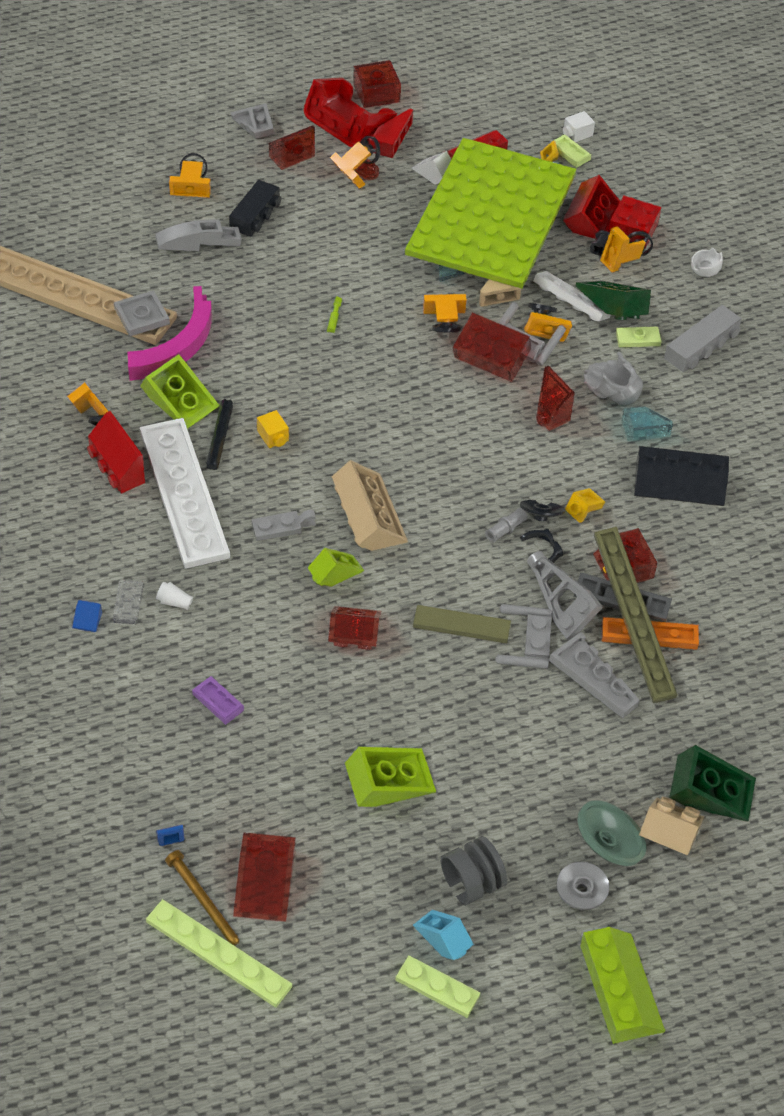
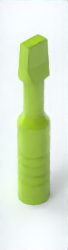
[327,296,342,333]

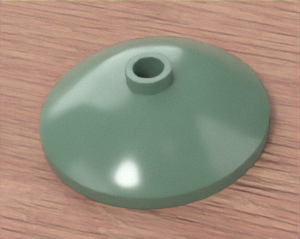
[577,800,646,866]

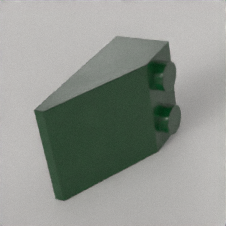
[576,280,651,320]
[669,745,756,822]

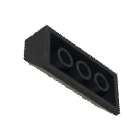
[634,446,729,506]

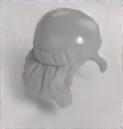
[583,352,643,405]

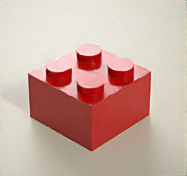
[608,195,662,249]

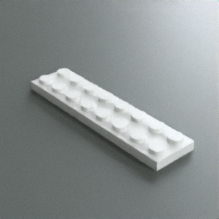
[140,418,230,569]

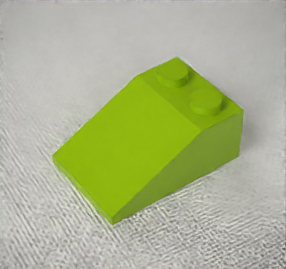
[140,354,220,429]
[345,747,436,807]

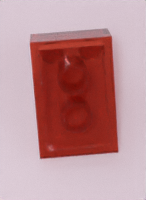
[233,832,296,922]

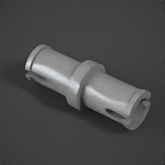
[485,508,527,543]

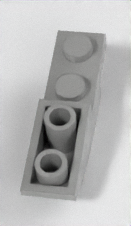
[155,219,242,251]

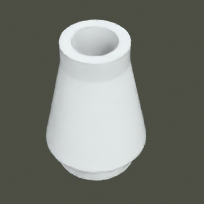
[156,582,193,610]

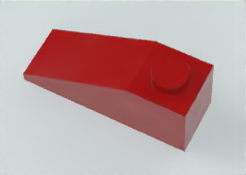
[369,109,414,158]

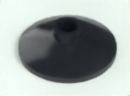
[520,500,565,522]

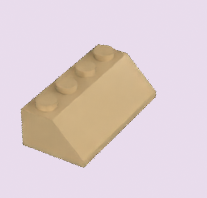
[332,460,408,551]

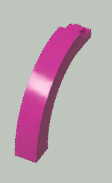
[128,286,212,381]

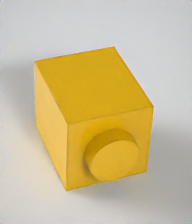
[257,410,289,448]

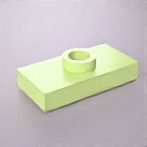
[554,134,591,168]
[616,327,661,347]

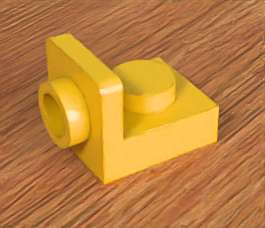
[565,488,605,523]

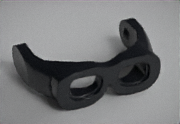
[520,528,563,563]

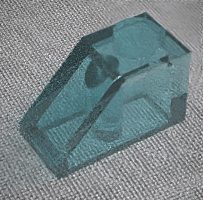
[621,406,673,441]

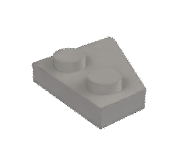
[230,103,275,139]

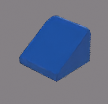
[72,600,102,632]
[156,825,185,846]

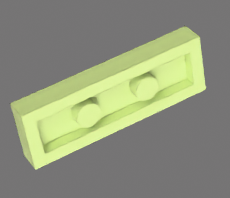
[395,955,480,1018]

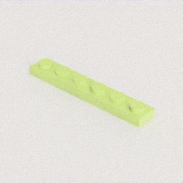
[146,899,292,1008]

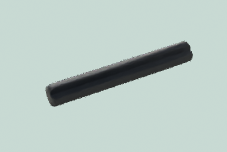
[206,399,233,470]

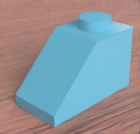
[413,910,474,960]

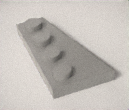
[549,632,640,719]

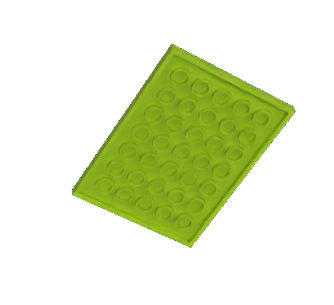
[405,138,576,289]

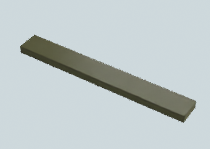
[594,526,677,703]

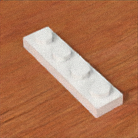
[533,271,611,321]

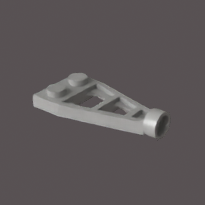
[527,551,603,640]

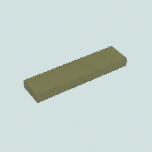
[413,605,511,643]

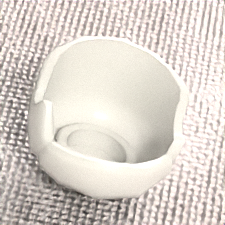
[691,248,723,278]

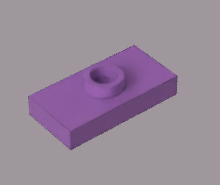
[192,676,244,725]

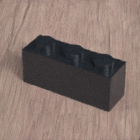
[229,179,281,237]

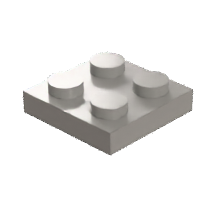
[114,290,170,337]

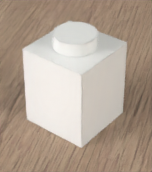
[563,111,595,142]

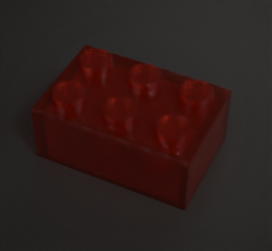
[453,312,531,382]

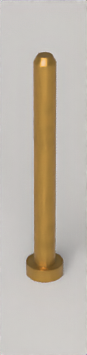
[165,850,239,946]

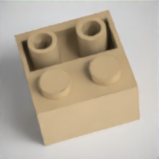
[639,797,704,855]

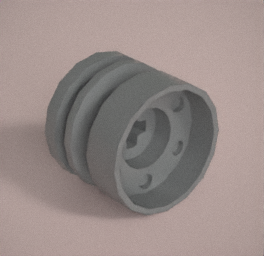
[440,836,508,906]

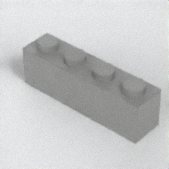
[664,305,741,372]

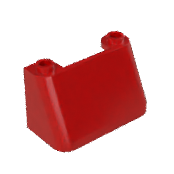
[304,77,398,147]

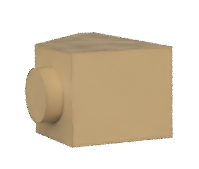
[479,279,521,307]

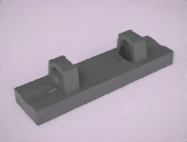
[573,573,672,622]

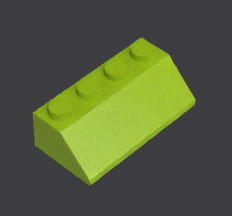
[580,927,665,1044]

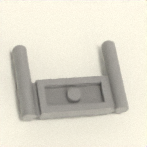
[488,302,566,366]
[495,604,552,669]

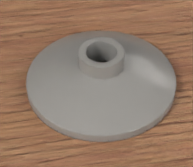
[557,862,609,910]

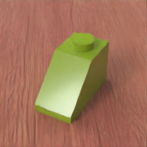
[308,548,365,587]

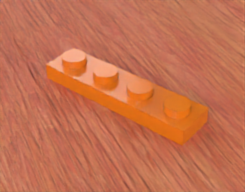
[602,617,699,650]

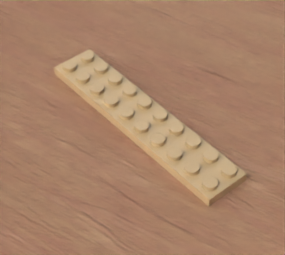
[0,246,177,345]

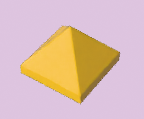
[540,140,559,162]

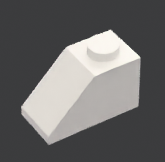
[412,151,451,184]

